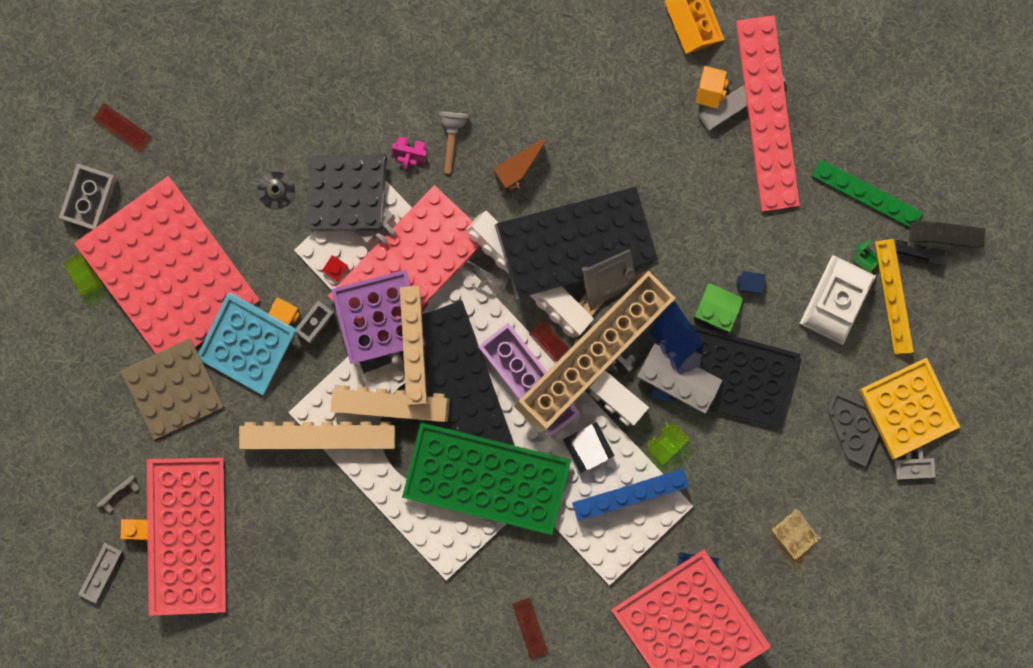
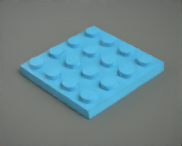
[198,292,297,395]

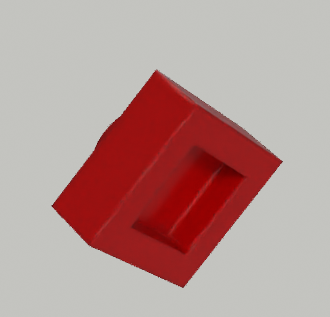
[322,255,348,282]

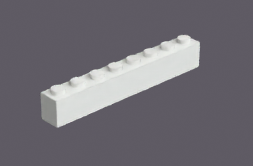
[465,211,594,338]

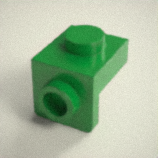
[852,239,879,273]

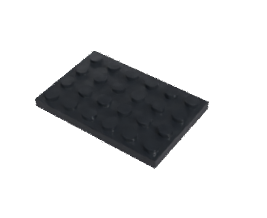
[669,324,800,428]

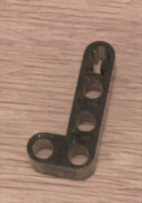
[909,221,986,248]

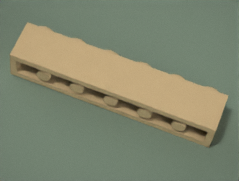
[400,286,427,405]
[330,385,450,422]

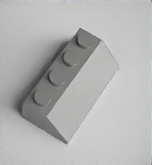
[637,344,722,414]

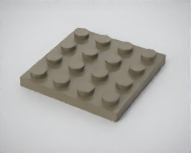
[120,337,224,440]

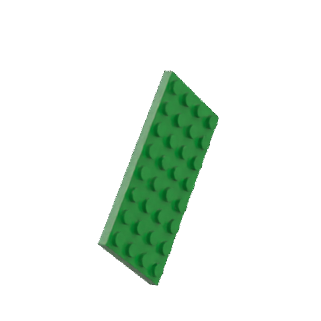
[402,422,571,535]

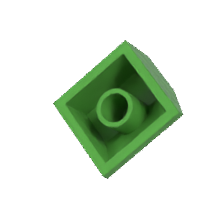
[693,283,743,333]

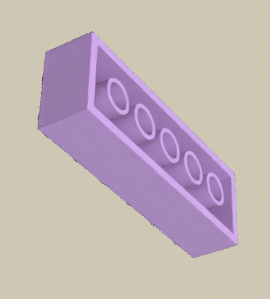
[478,322,580,438]

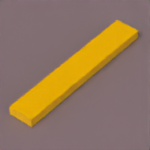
[875,239,914,355]

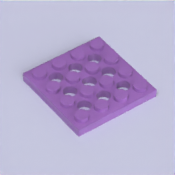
[331,270,426,364]

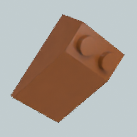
[494,139,545,193]

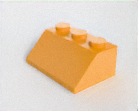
[664,0,725,54]

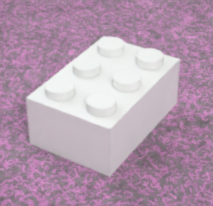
[589,370,649,426]

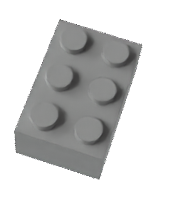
[59,163,117,230]

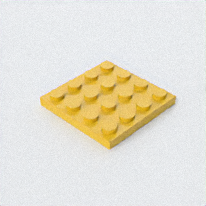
[859,358,960,460]

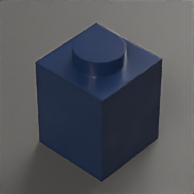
[736,271,766,294]

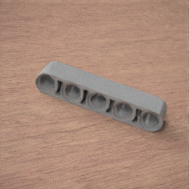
[698,74,787,131]

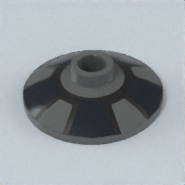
[257,171,295,209]

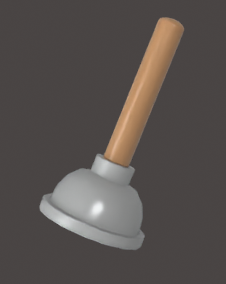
[439,111,469,174]

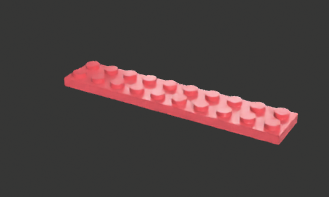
[736,15,800,211]

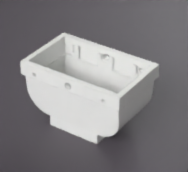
[799,255,876,345]

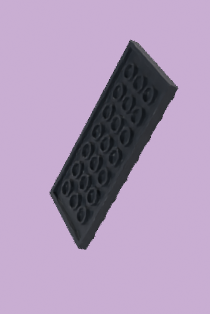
[495,187,658,299]
[398,300,515,445]

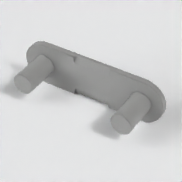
[96,475,139,513]

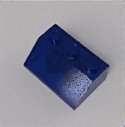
[651,302,704,374]

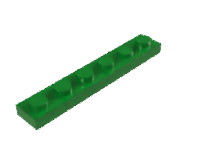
[812,159,923,229]

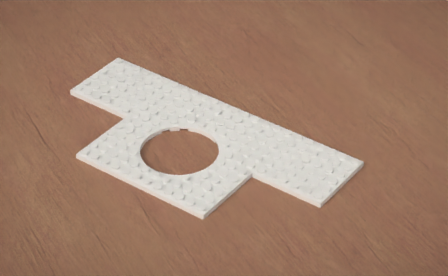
[289,180,693,585]

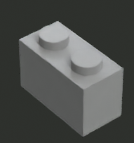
[296,301,335,344]

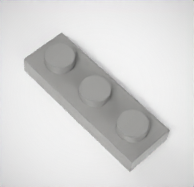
[78,543,123,604]

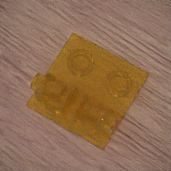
[771,508,820,560]

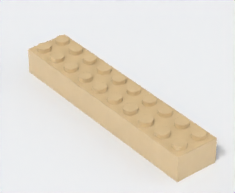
[514,271,675,433]

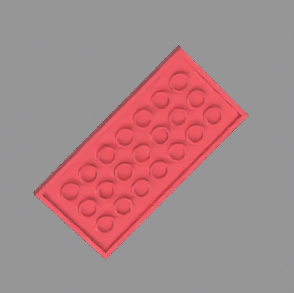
[328,185,481,341]
[147,458,226,616]

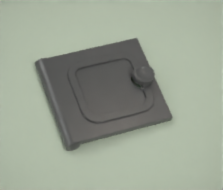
[582,249,636,307]

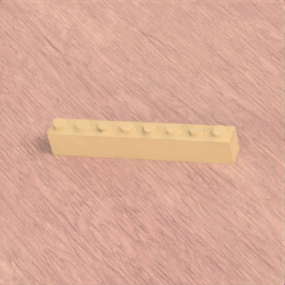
[239,422,395,449]

